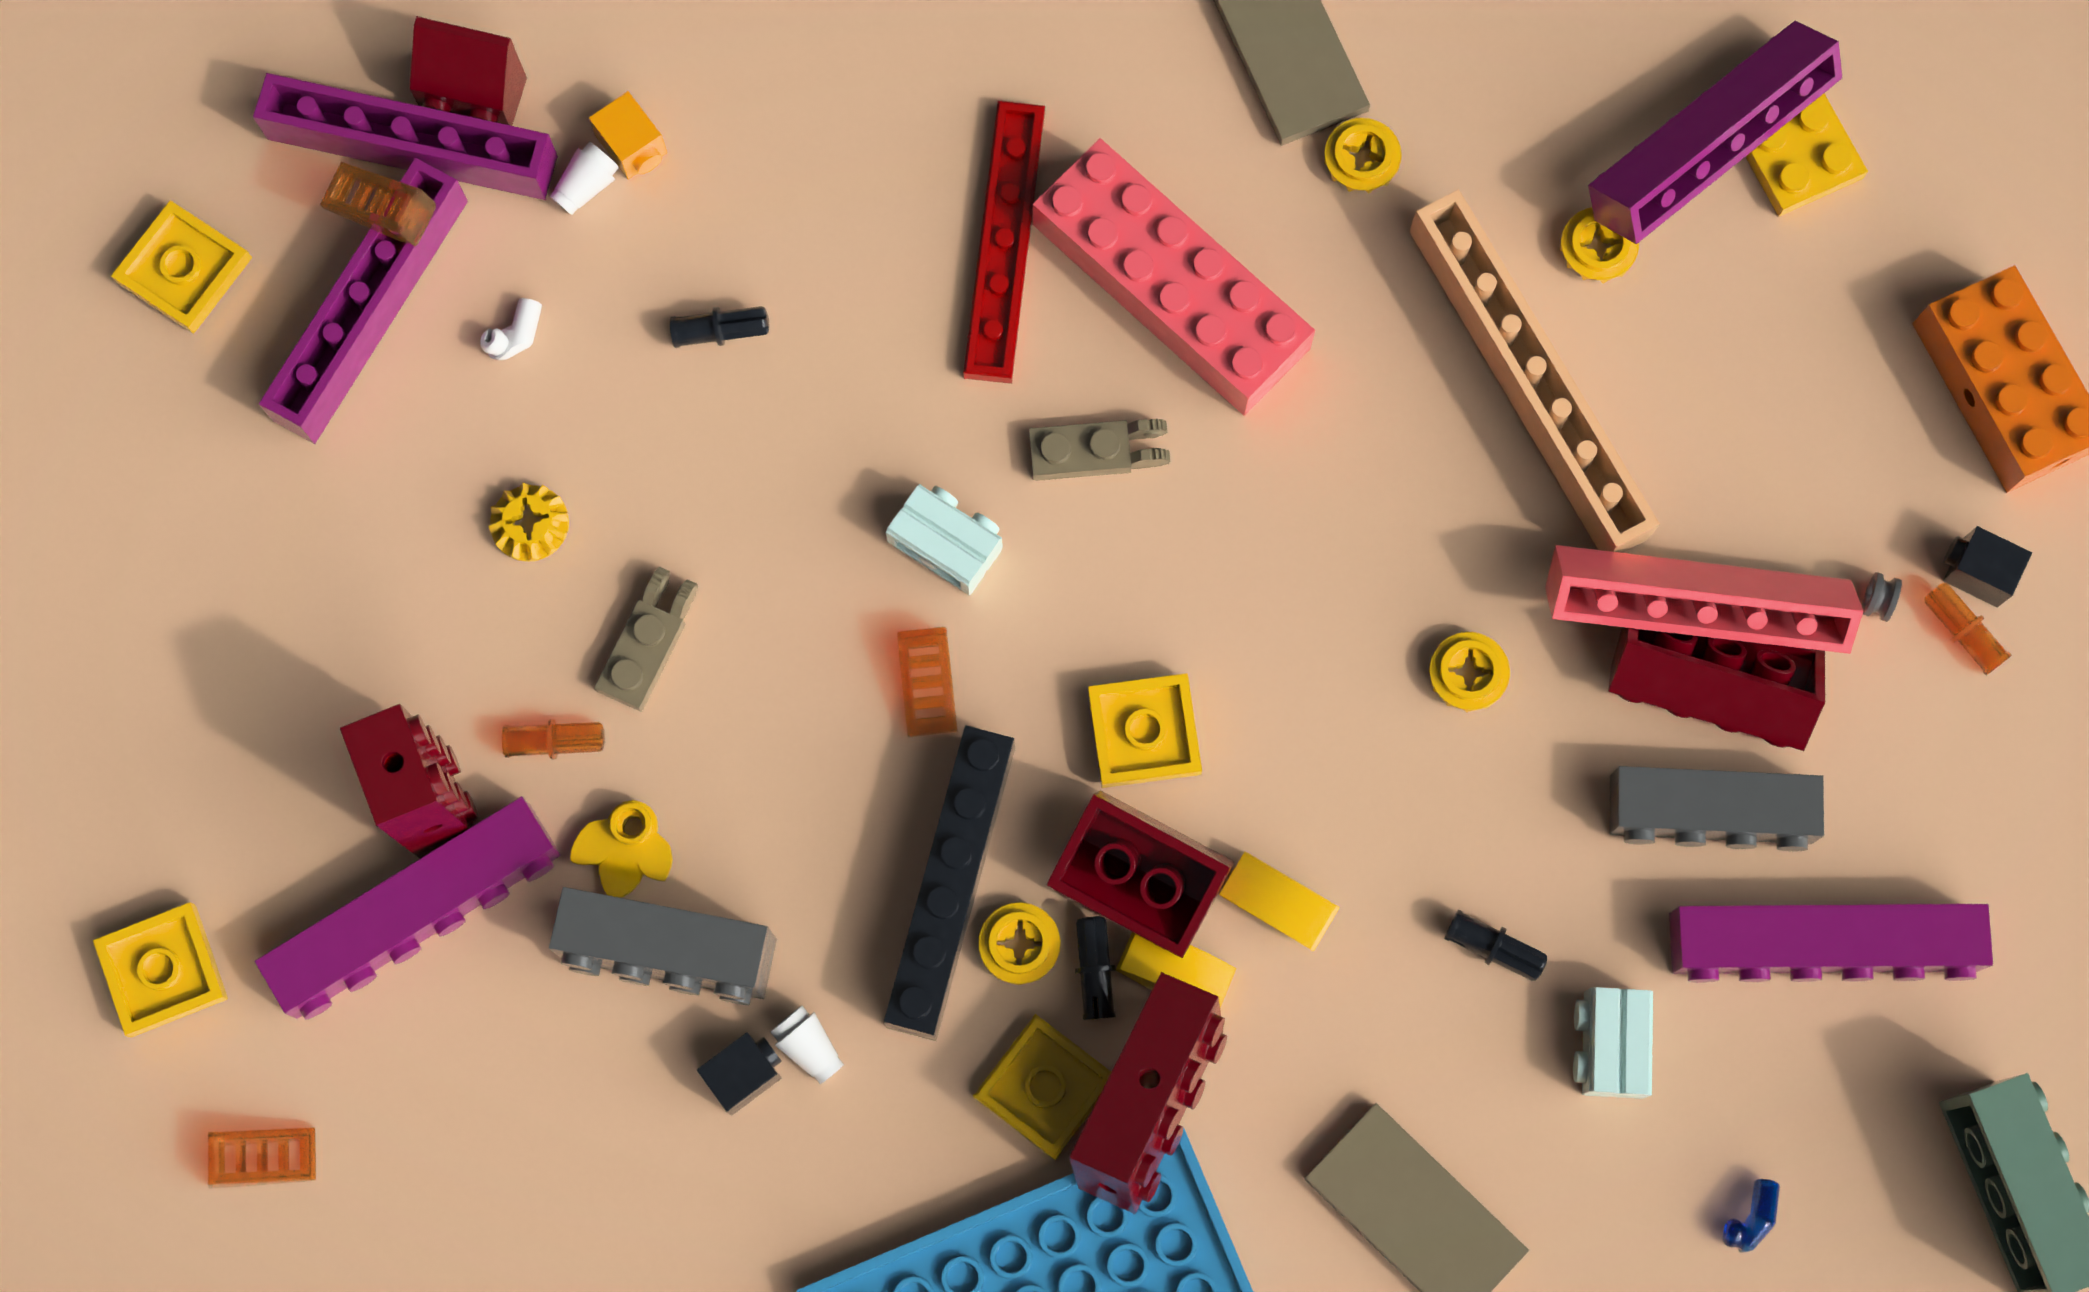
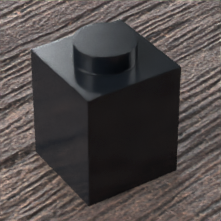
[1943,526,2033,608]
[697,1032,782,1115]

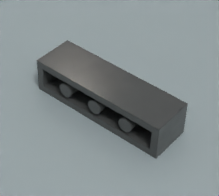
[1609,766,1824,851]

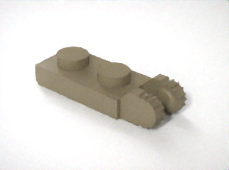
[1029,419,1170,481]
[594,567,698,712]

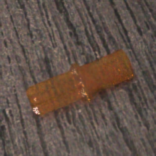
[1924,582,2012,675]
[502,719,605,759]

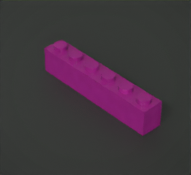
[1588,20,1843,244]
[253,73,558,200]
[259,158,468,444]
[254,797,561,1020]
[1669,904,1993,983]

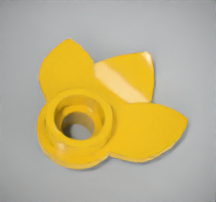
[570,800,673,898]

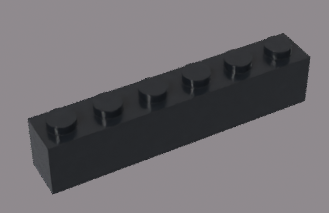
[884,725,1015,1041]

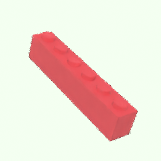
[1545,545,1864,654]

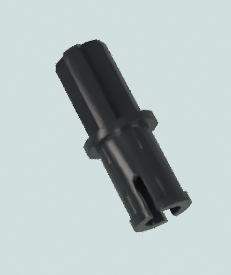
[670,306,769,348]
[1444,909,1547,981]
[1075,916,1116,1020]

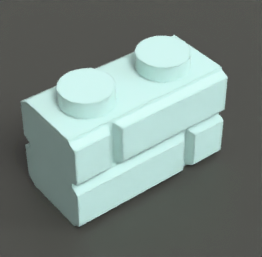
[886,484,1003,596]
[1573,987,1653,1099]

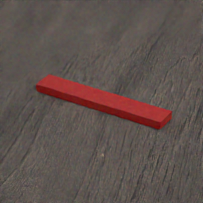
[963,101,1045,384]

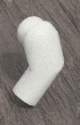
[480,298,542,360]

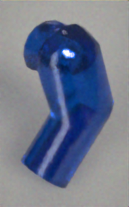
[1722,1179,1780,1253]

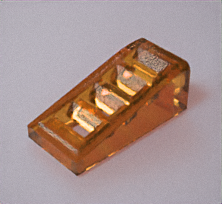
[320,162,436,246]
[897,627,958,737]
[208,1128,316,1189]

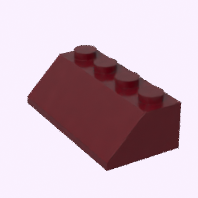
[1608,627,1825,751]

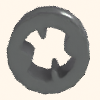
[1862,572,1902,622]

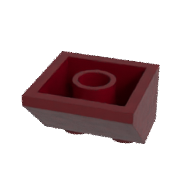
[410,16,527,126]

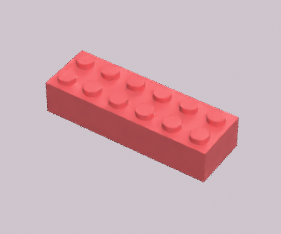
[1033,138,1315,416]

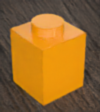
[589,91,667,180]

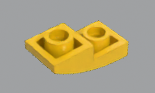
[1219,851,1340,951]
[1116,932,1237,1007]

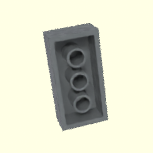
[549,887,777,1005]

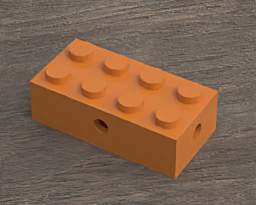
[1912,265,2089,493]

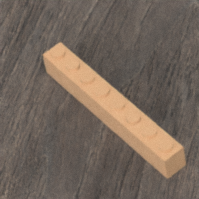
[1409,189,1660,553]

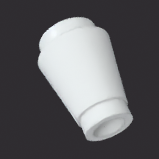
[550,141,619,215]
[770,1006,844,1084]

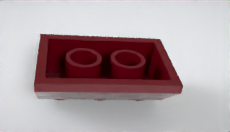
[1046,790,1235,958]

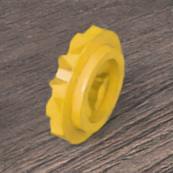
[1324,118,1402,194]
[1560,207,1639,284]
[488,483,569,562]
[1428,632,1510,712]
[979,903,1060,986]

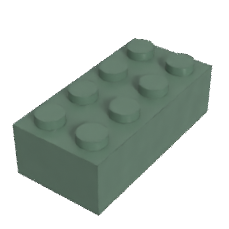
[1939,1073,2089,1292]

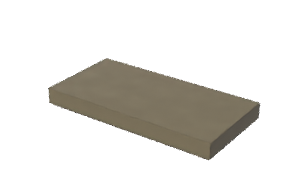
[1214,0,1370,146]
[1304,1103,1529,1292]

